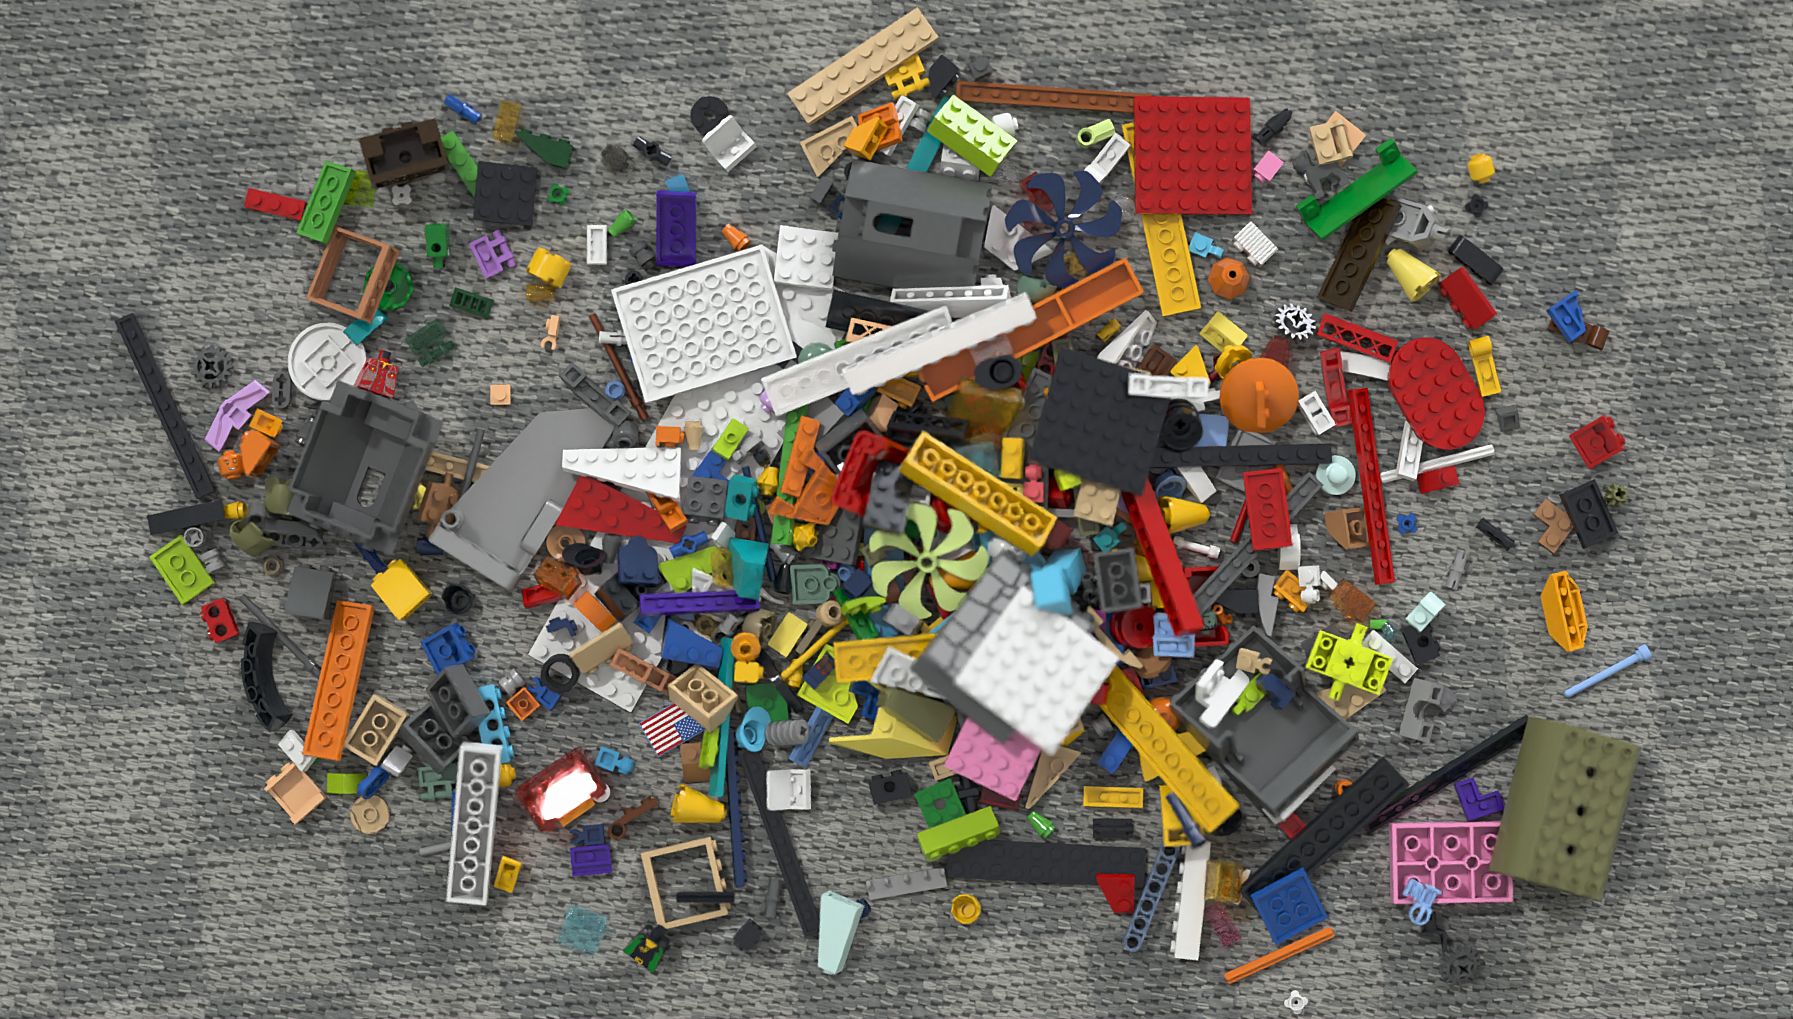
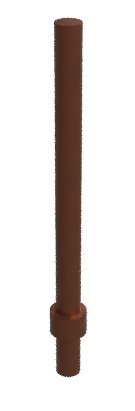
[589,313,649,421]

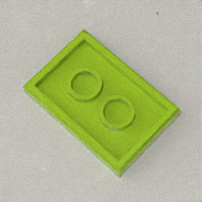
[149,534,215,605]

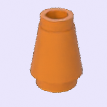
[721,224,751,251]

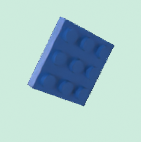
[1250,868,1328,945]

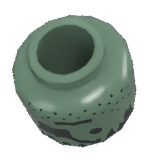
[1199,606,1217,634]

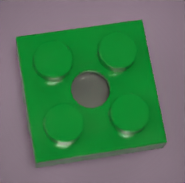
[914,778,966,829]

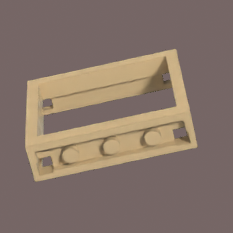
[641,836,731,929]

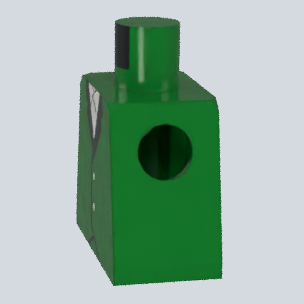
[425,223,450,268]

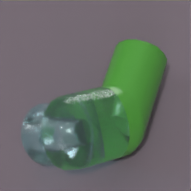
[1369,619,1396,640]

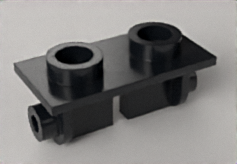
[1093,818,1133,838]

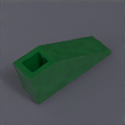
[515,129,574,170]

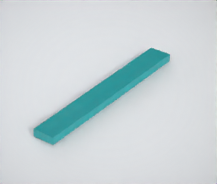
[875,96,950,235]
[709,638,734,797]

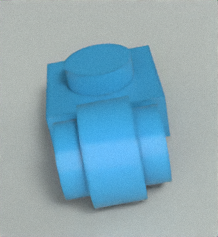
[594,746,634,775]

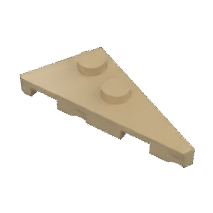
[1025,746,1081,809]

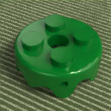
[363,263,414,311]

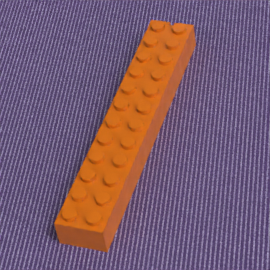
[917,257,1144,402]

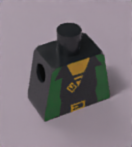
[623,925,670,973]

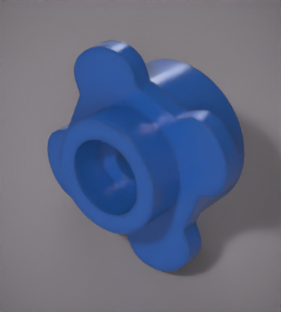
[1396,513,1417,534]

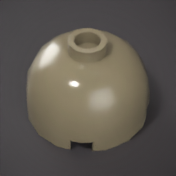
[741,608,777,649]

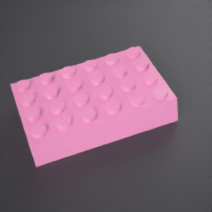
[944,716,1042,801]
[1389,821,1513,904]

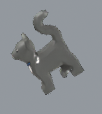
[1292,144,1350,199]

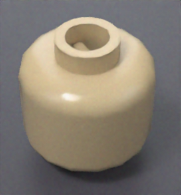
[816,600,844,627]

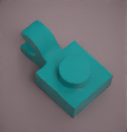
[1092,522,1127,552]

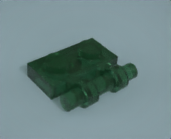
[404,318,455,367]

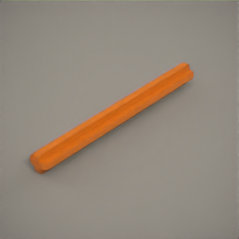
[1224,927,1334,984]

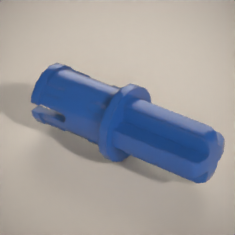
[444,94,482,125]

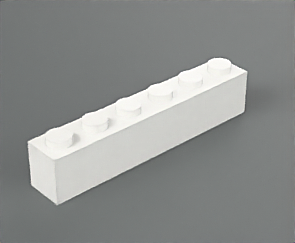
[890,285,1011,318]
[1170,841,1211,960]

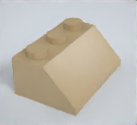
[569,623,635,675]
[668,664,738,732]

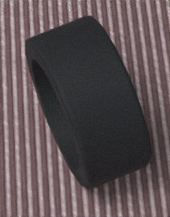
[541,654,580,693]

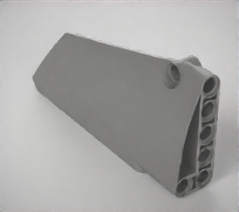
[428,408,615,591]

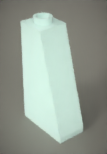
[818,890,864,975]

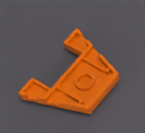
[768,445,839,525]

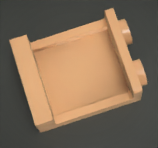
[264,762,327,824]

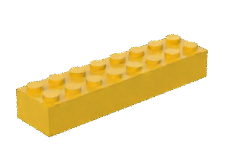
[898,432,1057,556]

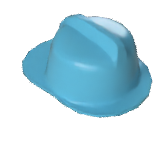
[735,707,771,752]

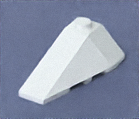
[1097,310,1157,369]

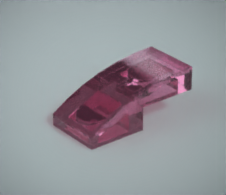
[1203,901,1241,948]

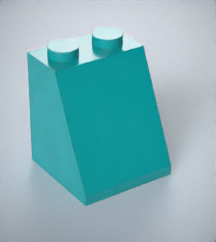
[725,537,769,600]

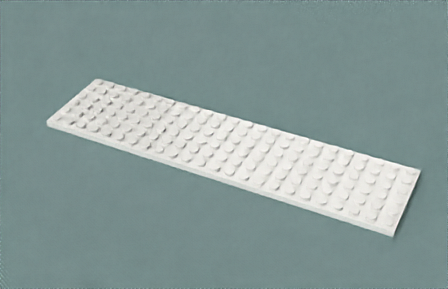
[528,244,846,712]

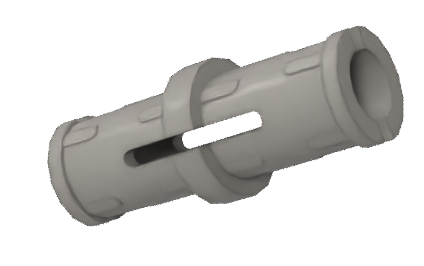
[1445,549,1470,590]

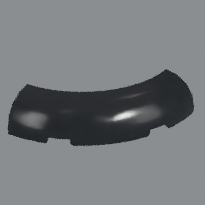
[241,622,293,732]

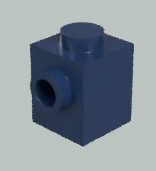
[841,568,873,600]

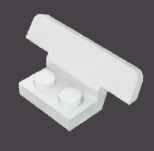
[1195,659,1249,728]

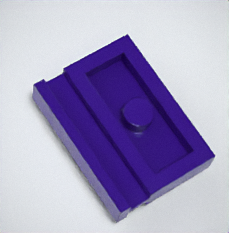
[570,844,612,877]

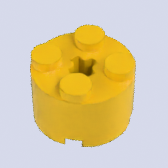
[525,247,572,289]

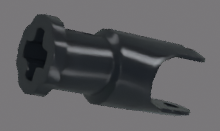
[1253,108,1292,148]

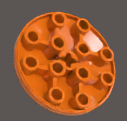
[1220,358,1299,433]

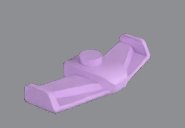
[204,380,271,453]

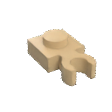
[1236,648,1273,674]

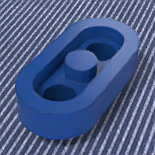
[357,764,391,799]

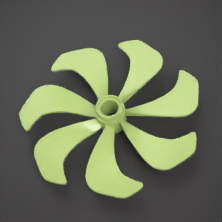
[870,503,989,619]

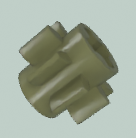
[1603,483,1629,508]

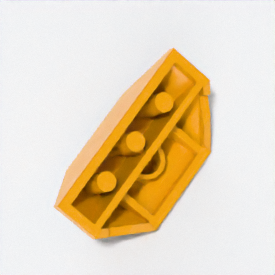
[1540,571,1588,652]

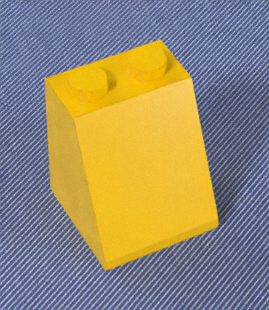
[371,559,433,620]

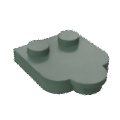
[790,563,841,604]

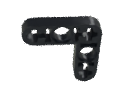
[757,648,805,714]

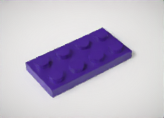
[656,190,697,267]

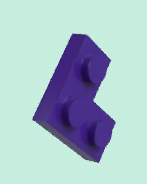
[1453,777,1505,822]

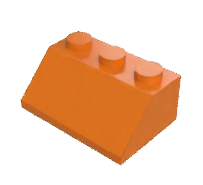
[240,429,281,478]

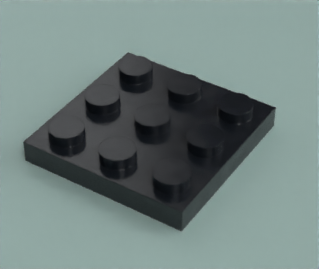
[473,161,537,226]

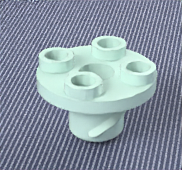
[1316,456,1356,495]

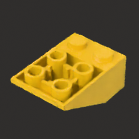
[1159,785,1204,846]

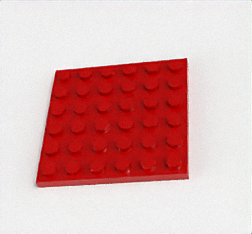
[1133,96,1252,215]

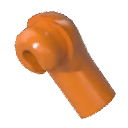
[1213,605,1233,625]

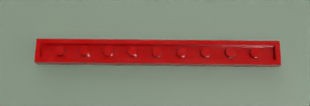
[1348,388,1395,585]

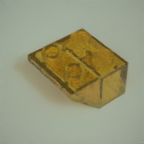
[1204,860,1243,903]

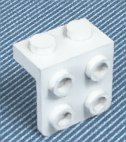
[702,115,757,172]
[939,144,980,182]
[767,769,811,810]

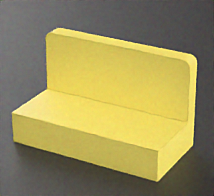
[1199,311,1248,353]
[768,612,808,657]

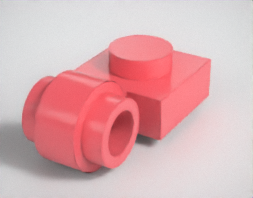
[1023,464,1044,502]

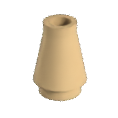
[683,421,703,450]

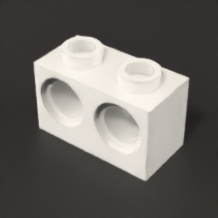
[1298,391,1336,436]

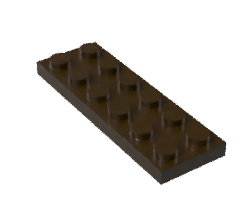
[1317,198,1402,312]

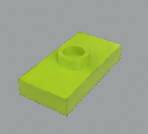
[711,418,749,461]
[699,727,720,769]

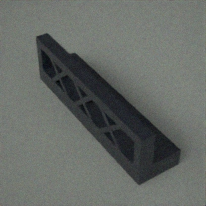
[887,411,970,450]

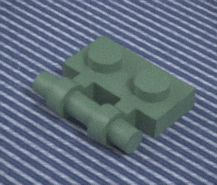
[417,763,458,802]

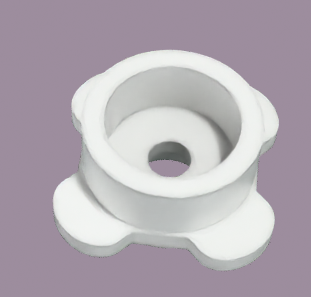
[392,185,412,205]
[1284,990,1308,1014]

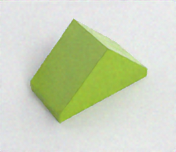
[327,773,367,794]

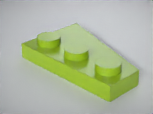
[658,546,727,593]

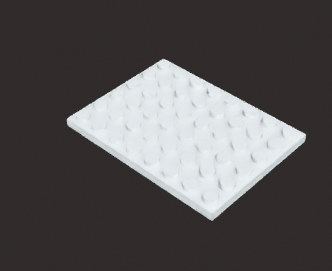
[611,245,797,403]

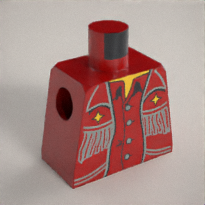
[353,350,398,398]

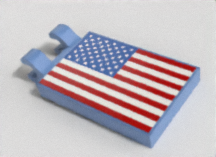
[639,703,706,757]

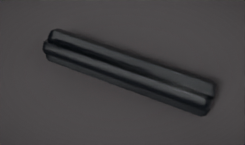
[676,892,735,903]

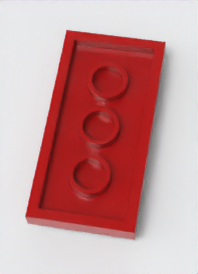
[1242,468,1293,551]

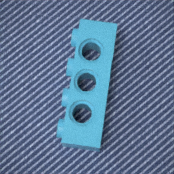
[477,684,514,764]

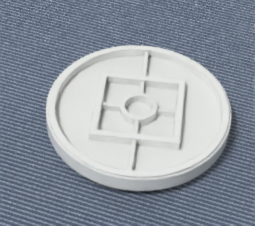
[288,323,367,401]

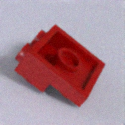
[1569,414,1626,469]

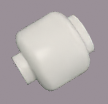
[991,113,1019,137]

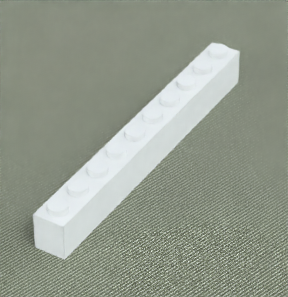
[842,292,1037,395]

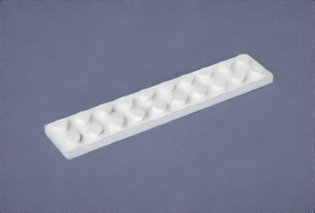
[761,306,952,416]

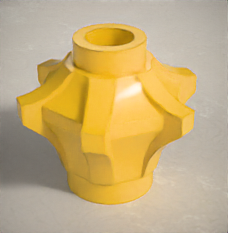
[757,466,780,496]
[793,522,819,551]

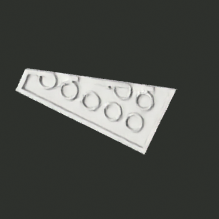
[562,447,682,502]

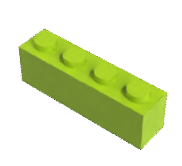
[917,806,1000,862]

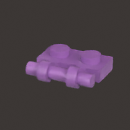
[469,230,516,279]

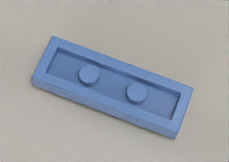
[788,707,834,767]

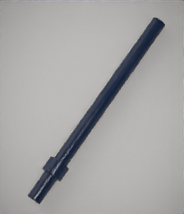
[742,466,777,582]

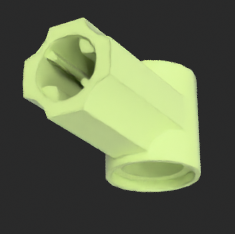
[1076,119,1115,149]

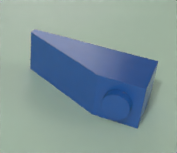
[1097,729,1133,774]

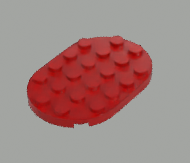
[1387,337,1485,450]

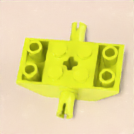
[1305,623,1393,701]

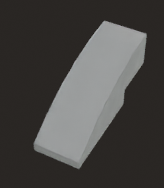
[1256,573,1279,636]

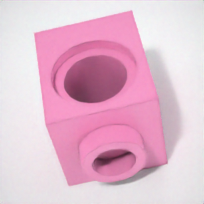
[1252,151,1284,183]

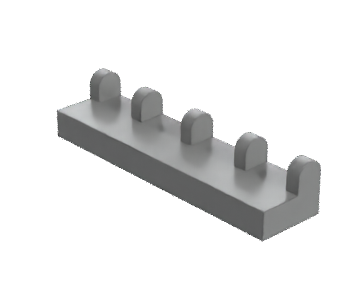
[866,867,947,900]

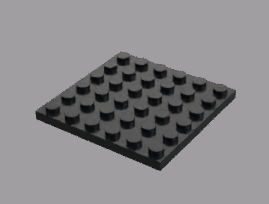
[1027,347,1170,497]

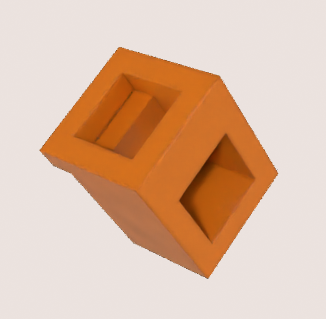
[655,426,685,447]

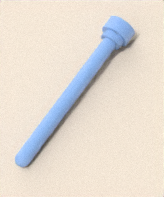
[1564,644,1652,698]

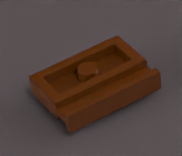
[1137,344,1177,377]

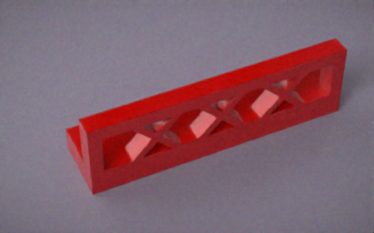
[1316,313,1398,364]

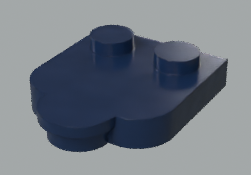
[617,536,659,586]

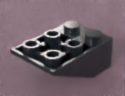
[594,571,668,623]

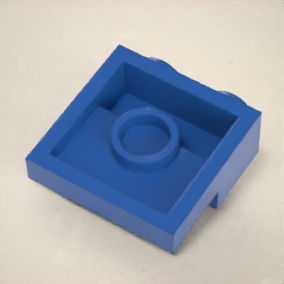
[420,622,475,676]

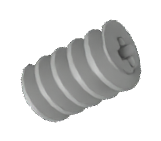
[765,719,810,746]

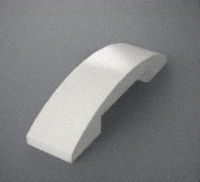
[1340,351,1391,381]
[1129,374,1208,399]

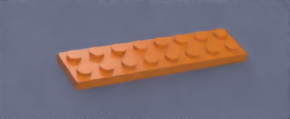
[302,600,375,761]

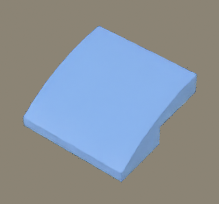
[1193,413,1229,447]
[1153,613,1195,657]

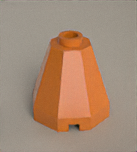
[1208,257,1250,300]

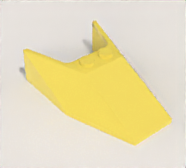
[829,680,957,759]

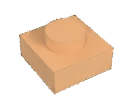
[490,385,511,405]

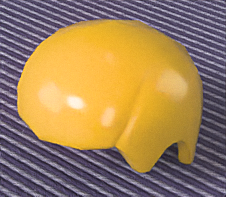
[951,894,981,924]

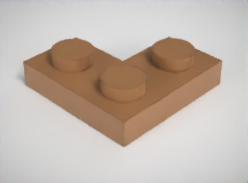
[1533,498,1573,553]

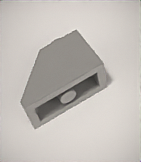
[381,744,415,777]

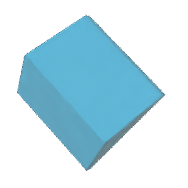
[1042,548,1087,595]
[1030,566,1072,615]

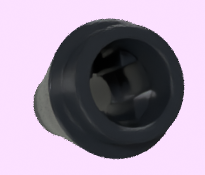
[773,564,792,594]

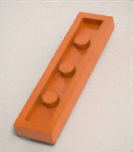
[780,416,821,498]

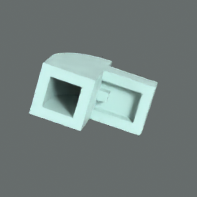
[1405,592,1446,633]

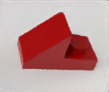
[1417,465,1459,494]

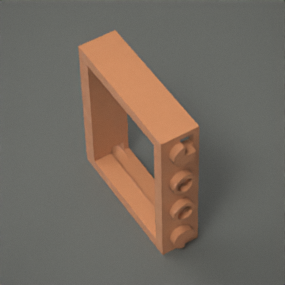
[306,226,400,324]

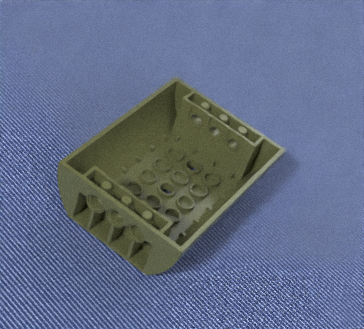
[1489,717,1641,902]

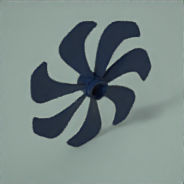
[1005,171,1122,288]

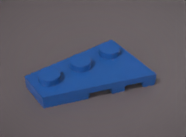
[660,619,723,668]

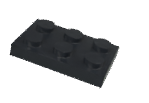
[1559,479,1618,549]

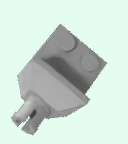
[1386,194,1452,252]

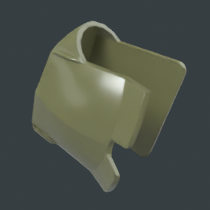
[262,477,296,517]
[230,514,279,557]

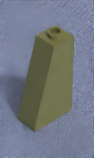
[876,688,957,743]

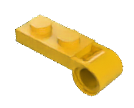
[1468,336,1501,397]

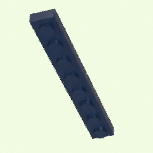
[726,728,747,887]

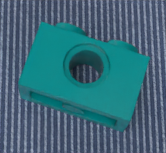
[724,474,759,521]

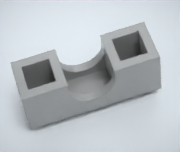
[1399,678,1444,743]

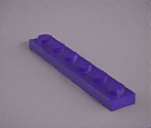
[639,591,760,616]

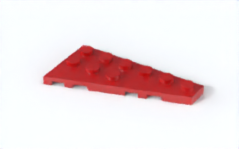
[555,476,687,543]

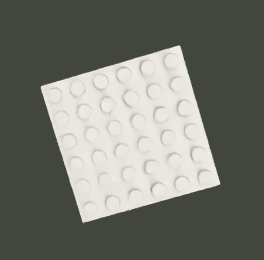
[953,586,1119,755]

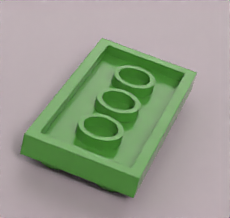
[296,161,356,244]

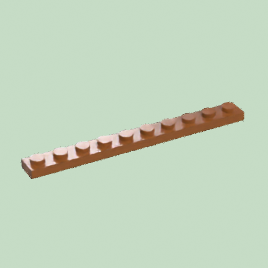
[956,81,1152,113]

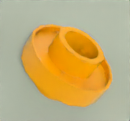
[731,632,760,662]

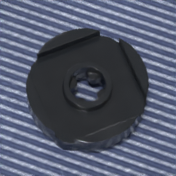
[690,96,729,135]

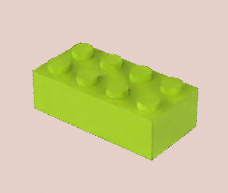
[927,95,1017,177]

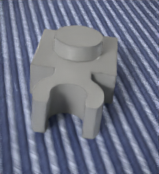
[731,434,765,465]

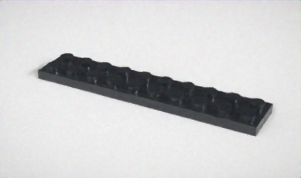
[1237,756,1410,911]
[947,840,1146,888]

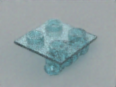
[558,904,608,955]

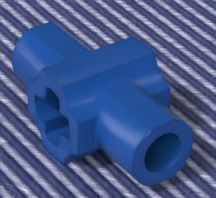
[669,531,709,558]

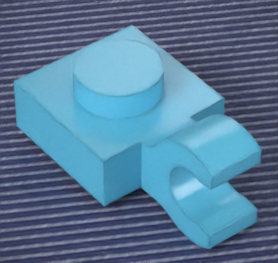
[1188,232,1223,258]

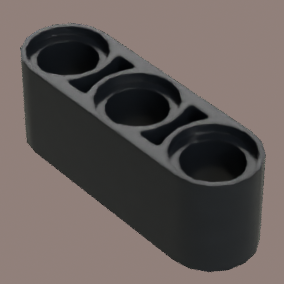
[1447,235,1504,286]

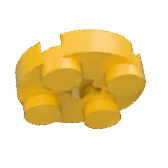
[1215,345,1253,379]

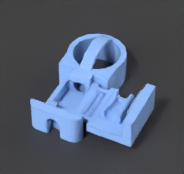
[1402,878,1441,925]

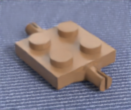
[416,472,461,537]

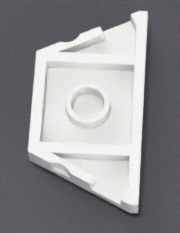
[984,205,1053,271]
[692,568,762,623]

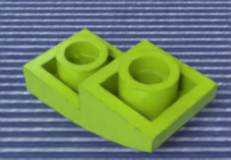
[840,597,886,616]

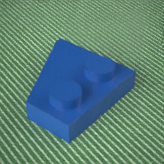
[1546,290,1586,343]

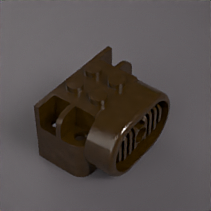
[358,118,449,189]

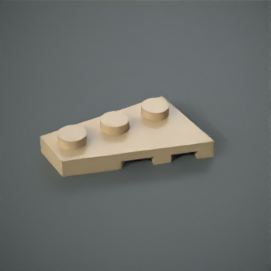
[800,116,857,178]
[1315,684,1386,720]

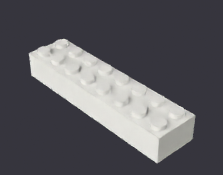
[446,742,503,905]

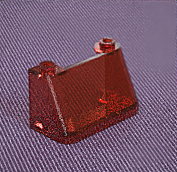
[514,745,607,833]

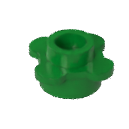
[547,184,570,206]

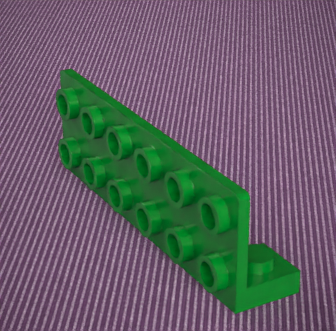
[1296,138,1418,240]

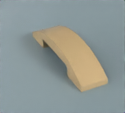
[1086,605,1143,668]

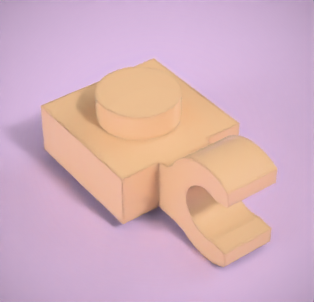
[541,315,561,350]

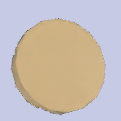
[350,795,390,834]

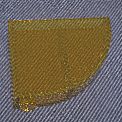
[942,376,1025,448]

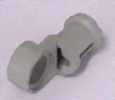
[710,612,744,645]

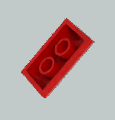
[1438,266,1498,331]

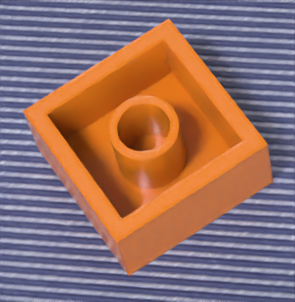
[506,686,541,721]

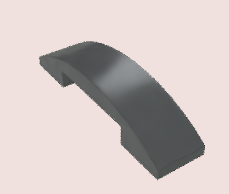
[559,362,631,427]

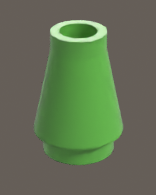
[608,209,637,238]
[1026,810,1056,839]

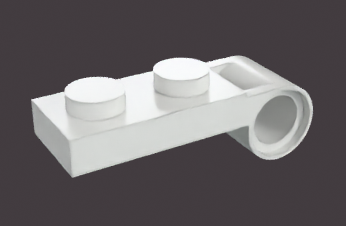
[1084,133,1132,185]

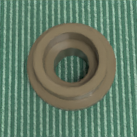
[263,556,283,576]

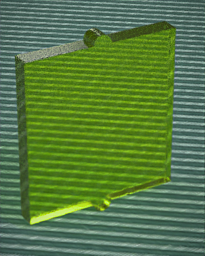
[344,169,374,207]

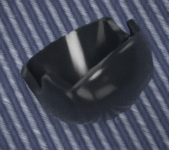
[442,584,473,615]

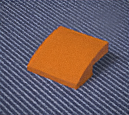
[858,102,902,152]

